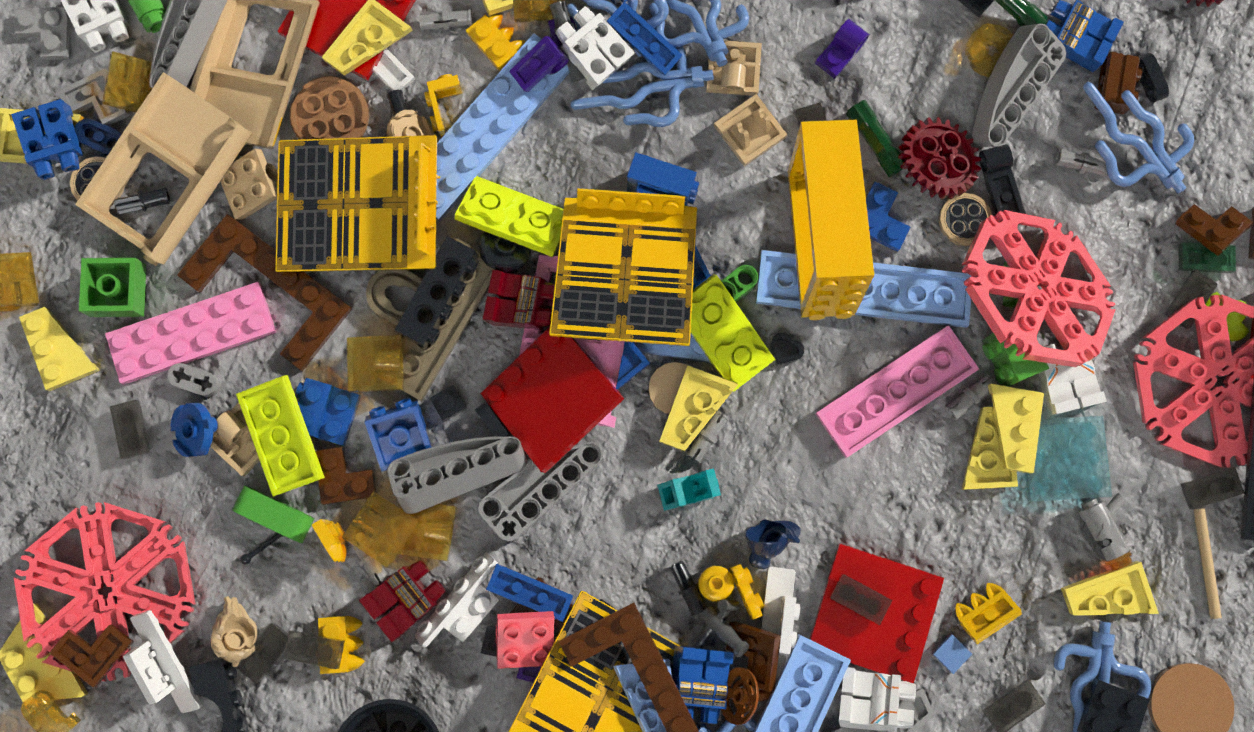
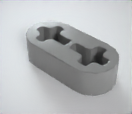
[167,363,220,397]

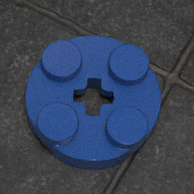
[170,403,218,457]

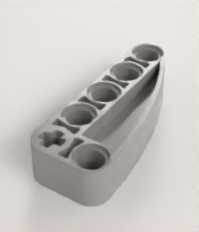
[149,0,227,88]
[972,24,1066,147]
[387,436,527,514]
[478,442,603,542]

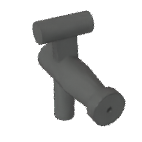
[693,600,749,657]

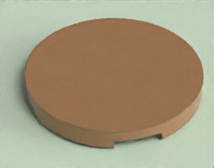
[290,76,369,140]
[1148,663,1234,732]

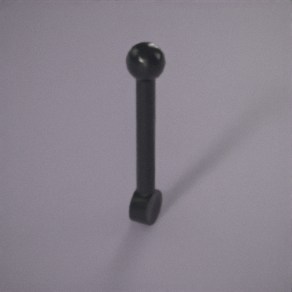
[240,533,285,565]

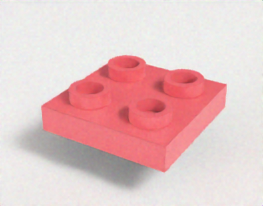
[496,611,554,669]

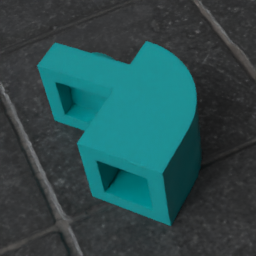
[657,468,721,511]

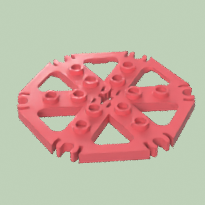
[962,210,1116,367]
[1133,295,1254,468]
[14,502,195,682]

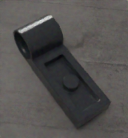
[979,144,1026,215]

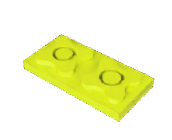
[454,176,564,257]
[691,274,775,392]
[236,375,325,497]

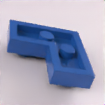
[866,181,911,252]

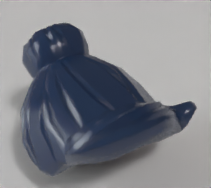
[745,519,801,569]

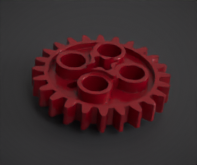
[898,117,981,200]

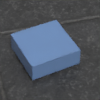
[931,634,972,674]

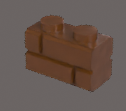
[1094,52,1142,114]

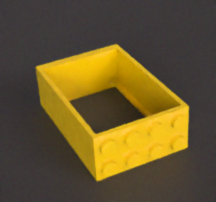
[787,120,874,320]

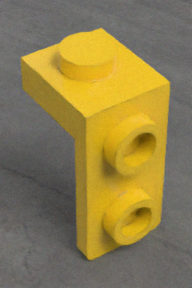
[424,74,462,138]

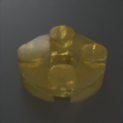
[965,23,1014,77]

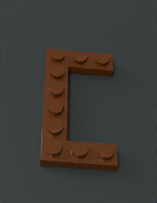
[177,214,352,371]
[558,602,699,732]

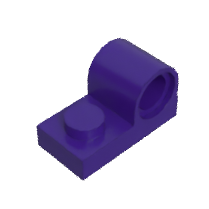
[815,19,870,79]
[509,36,569,92]

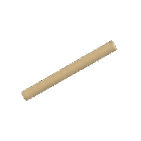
[1193,508,1222,619]

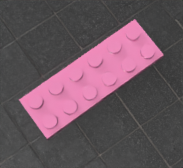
[105,282,276,385]
[816,325,979,458]

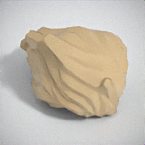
[211,596,257,667]

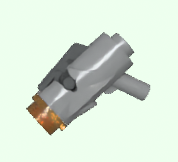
[1079,493,1132,571]

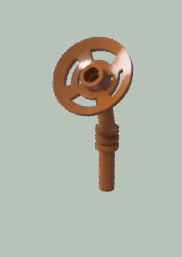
[721,667,772,725]

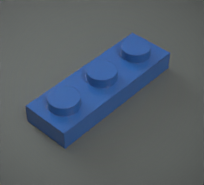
[607,1,683,76]
[486,564,574,622]

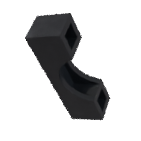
[189,658,248,732]

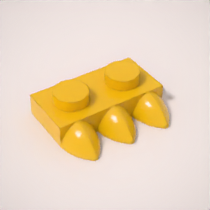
[466,14,525,71]
[312,519,346,563]
[729,564,764,620]
[956,583,1022,645]
[318,616,364,674]

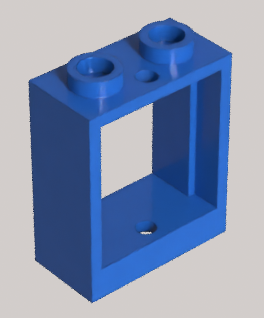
[627,152,700,206]

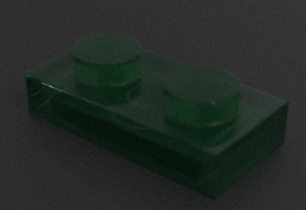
[1179,242,1236,274]

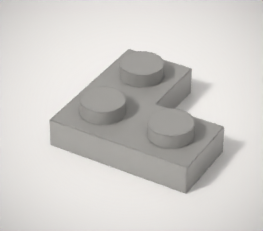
[15,7,71,61]
[57,68,130,126]

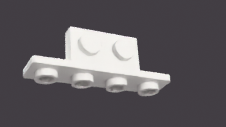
[415,552,499,648]
[761,567,800,680]
[122,610,203,713]

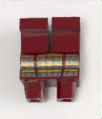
[482,270,555,330]
[359,560,446,642]

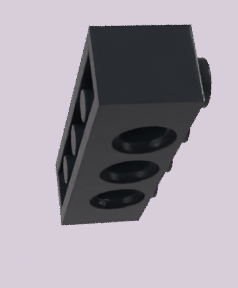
[395,236,479,349]

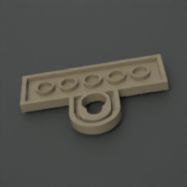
[366,238,494,402]

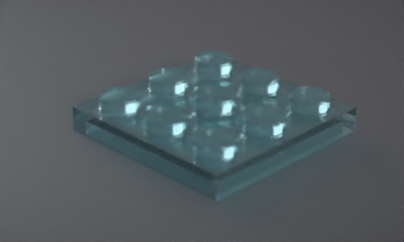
[1025,416,1112,502]

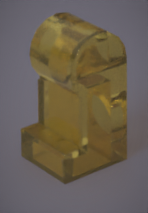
[21,690,81,732]

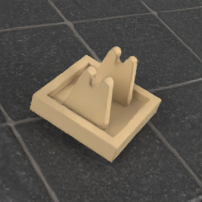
[714,94,787,167]

